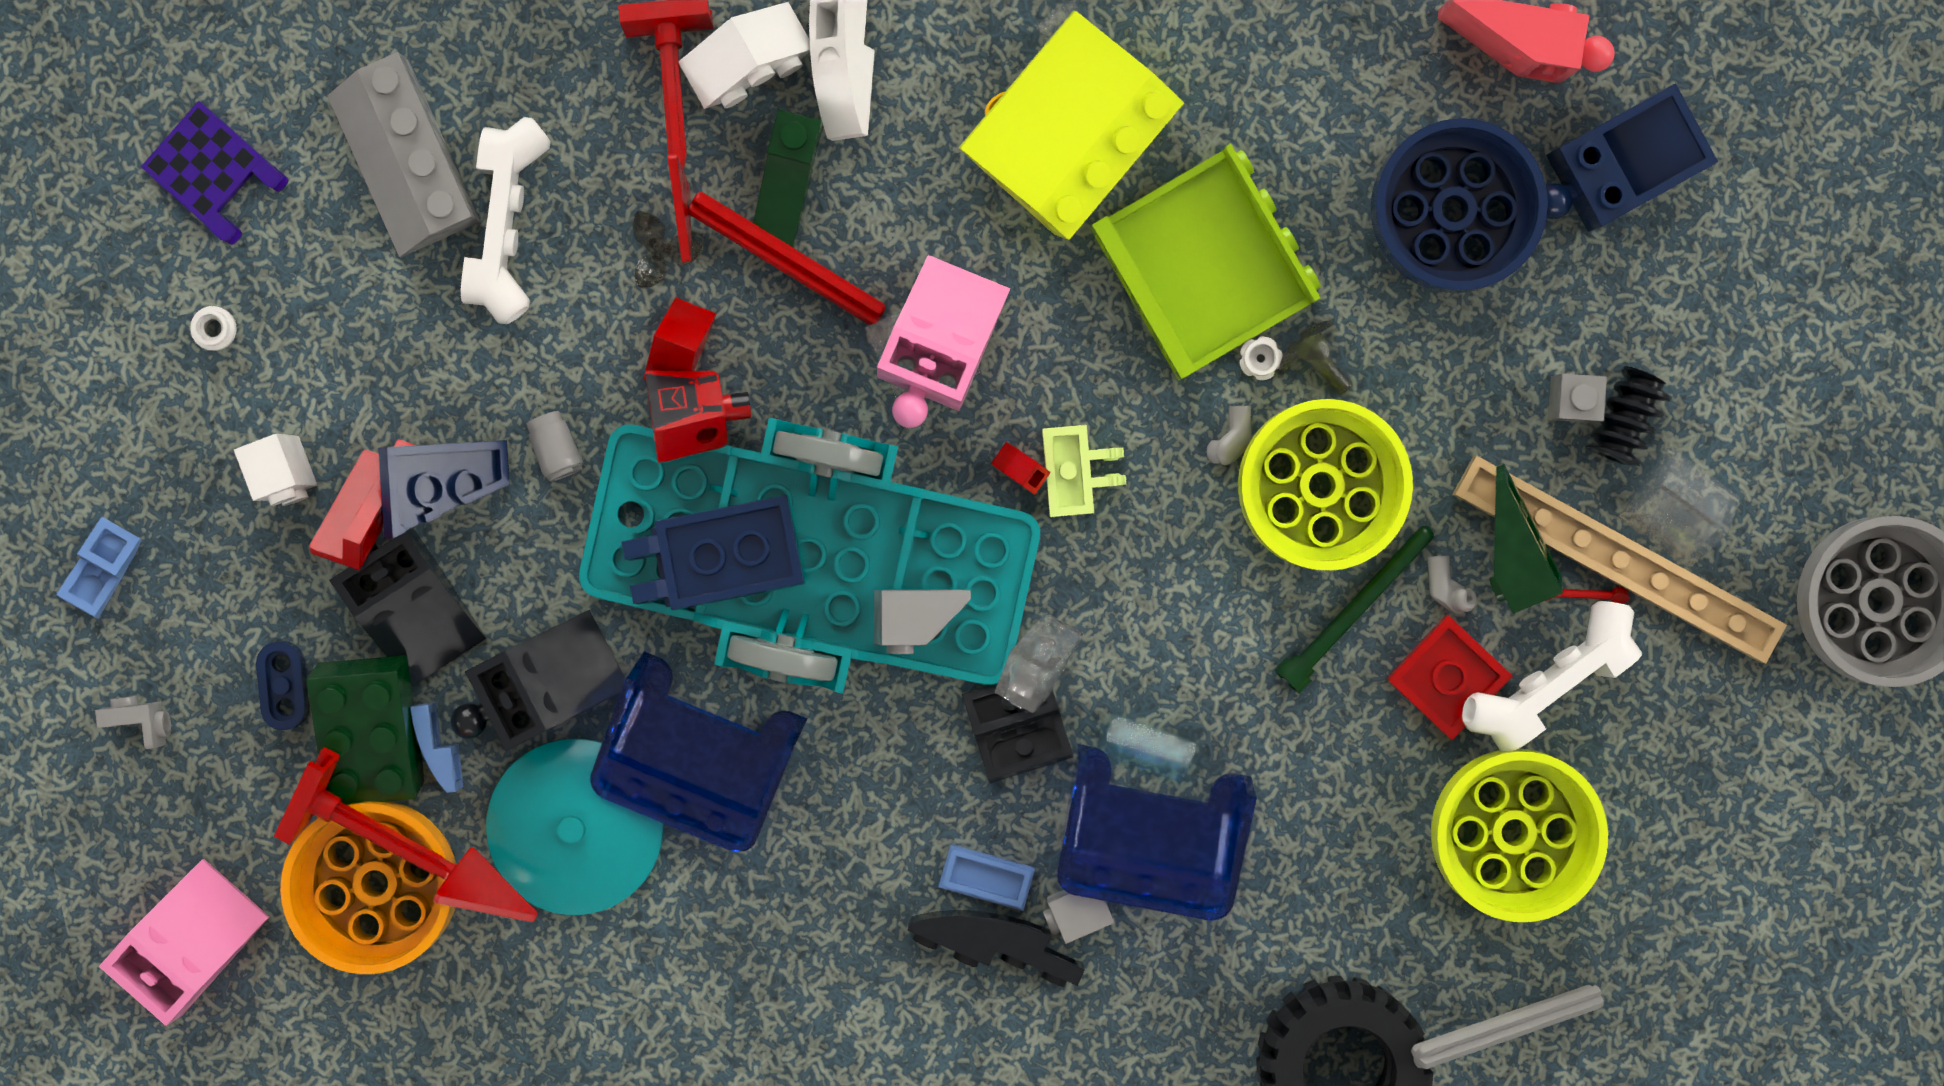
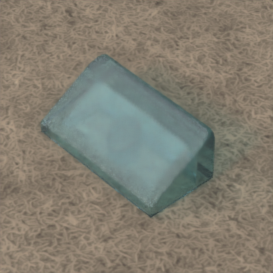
[1099,712,1198,783]

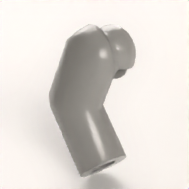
[1206,406,1251,466]
[1427,556,1477,614]

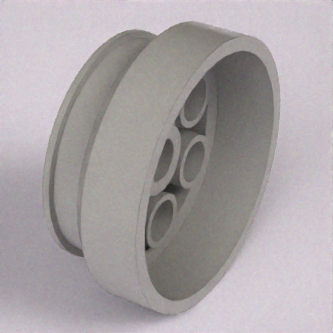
[1797,516,1944,687]

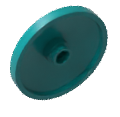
[486,738,664,915]

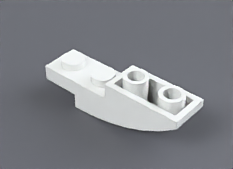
[809,0,875,141]

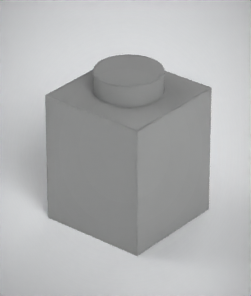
[1548,374,1607,423]
[1043,876,1115,944]

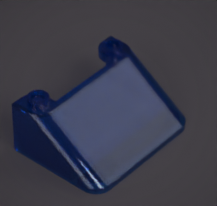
[590,651,808,852]
[1057,744,1257,921]

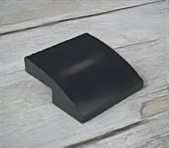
[962,668,1074,783]

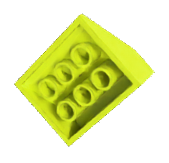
[959,11,1184,240]

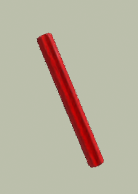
[688,192,885,326]

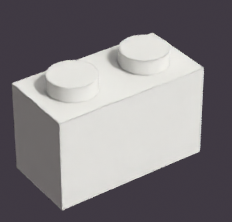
[234,434,318,506]

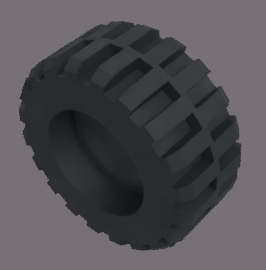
[1256,976,1433,1086]

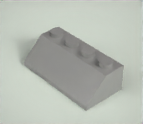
[327,52,480,258]

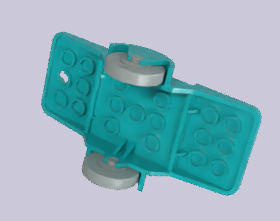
[579,417,1040,694]

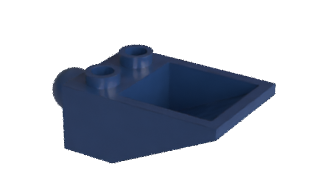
[1546,83,1718,232]

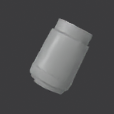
[526,411,583,482]

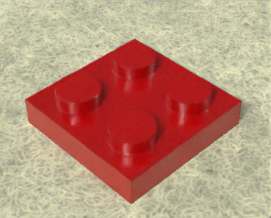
[1385,615,1513,740]

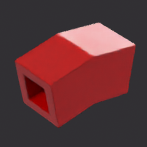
[990,442,1051,495]

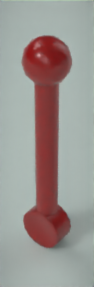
[1545,587,1629,604]

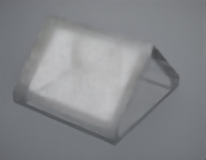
[1617,446,1741,569]

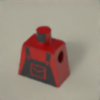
[646,371,751,463]

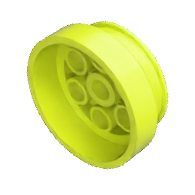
[1238,399,1413,570]
[1431,749,1608,922]

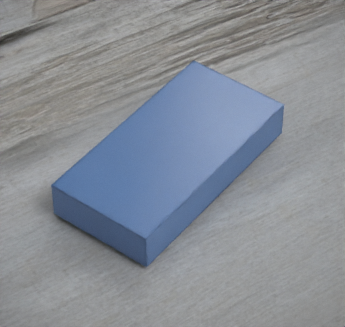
[938,844,1035,911]

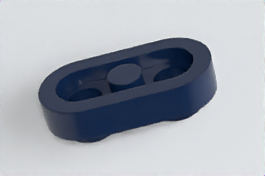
[256,641,309,730]

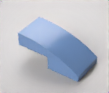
[56,517,142,619]
[410,702,463,793]

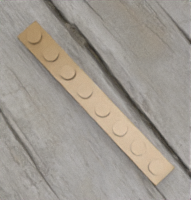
[1452,456,1787,664]

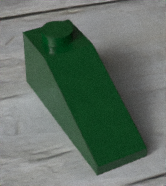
[1489,464,1563,614]

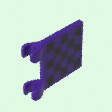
[141,101,289,245]

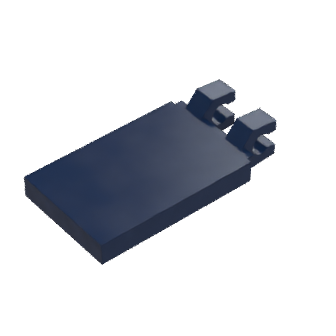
[621,495,805,610]

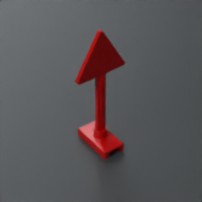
[618,0,714,262]
[274,747,538,922]

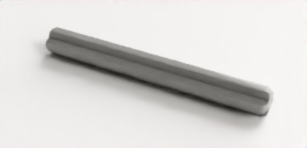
[1411,985,1604,1069]

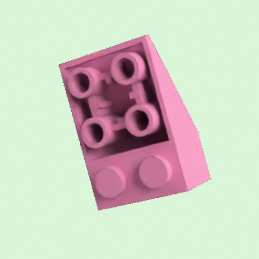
[99,859,270,1026]

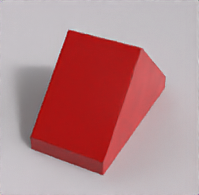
[643,297,717,380]

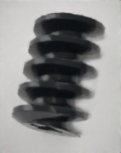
[1585,366,1672,466]

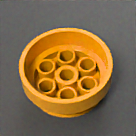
[280,801,456,974]

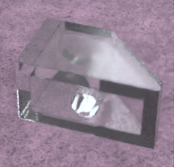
[994,613,1084,713]

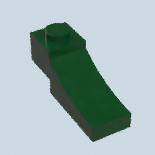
[753,109,823,247]

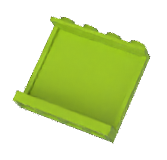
[1090,144,1321,381]

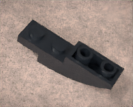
[908,910,1085,987]

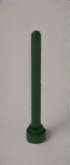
[1274,526,1434,694]

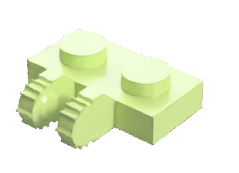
[1042,425,1127,517]

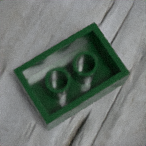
[306,655,424,805]

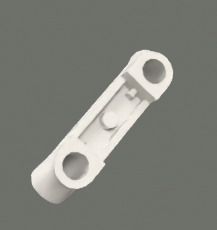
[461,117,551,324]
[1462,601,1642,751]

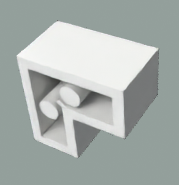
[678,2,810,109]

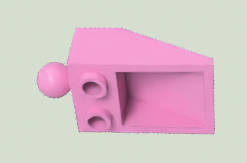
[877,255,1010,428]

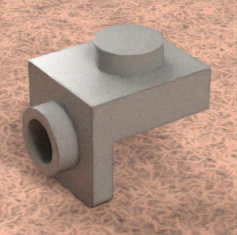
[95,696,171,749]

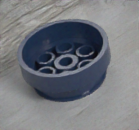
[1371,118,1548,293]

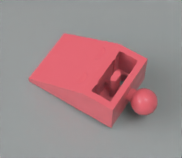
[1438,0,1615,83]

